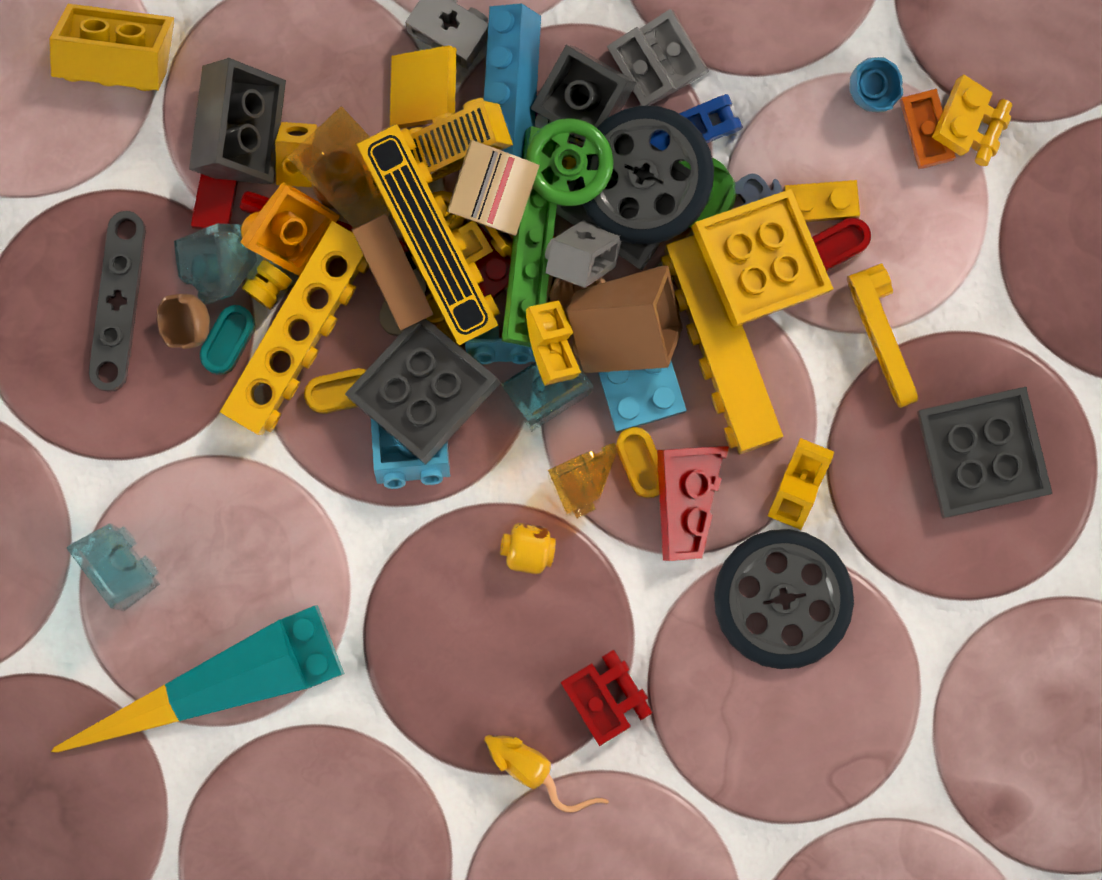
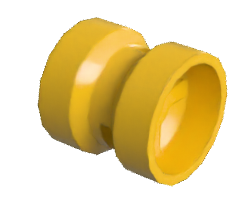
[242,259,292,310]

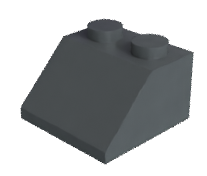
[531,44,637,141]

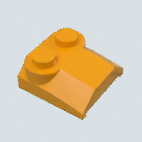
[240,183,340,276]

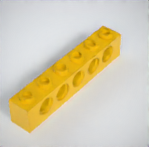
[220,221,369,435]

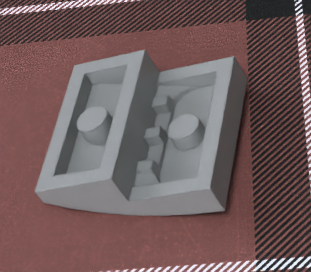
[607,9,709,106]

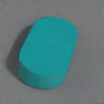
[200,305,255,375]

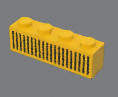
[361,98,513,200]

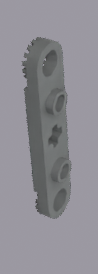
[89,211,146,392]

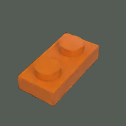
[900,89,956,169]

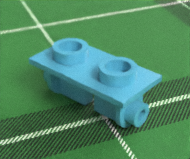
[465,326,536,364]

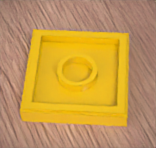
[390,45,456,128]

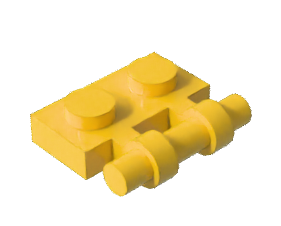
[932,74,1012,166]

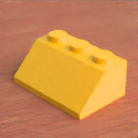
[49,3,174,91]

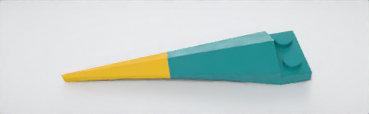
[51,605,345,753]

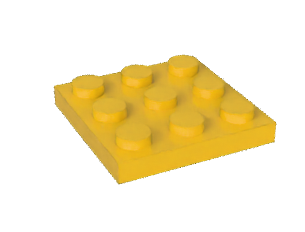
[691,189,833,328]

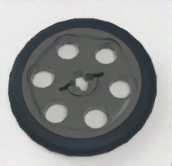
[576,106,714,244]
[714,529,854,669]

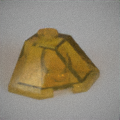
[548,442,618,519]

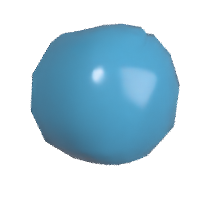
[849,57,903,113]

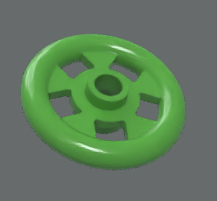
[525,118,613,206]

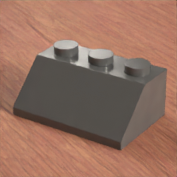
[189,58,286,184]

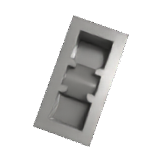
[405,0,488,70]
[545,220,621,288]

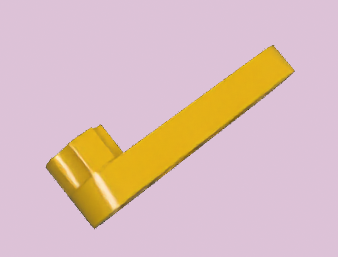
[847,263,918,408]

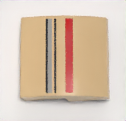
[447,140,540,236]

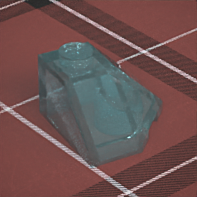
[174,223,257,304]

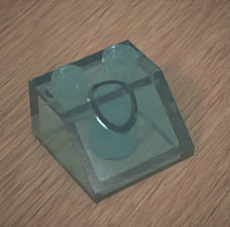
[67,523,160,611]

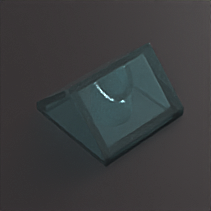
[501,362,593,432]

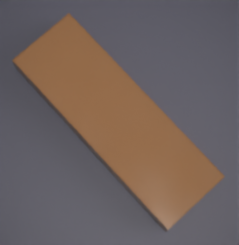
[351,214,434,330]

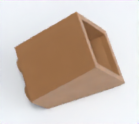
[565,266,683,373]

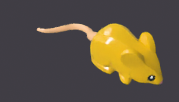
[484,735,609,813]

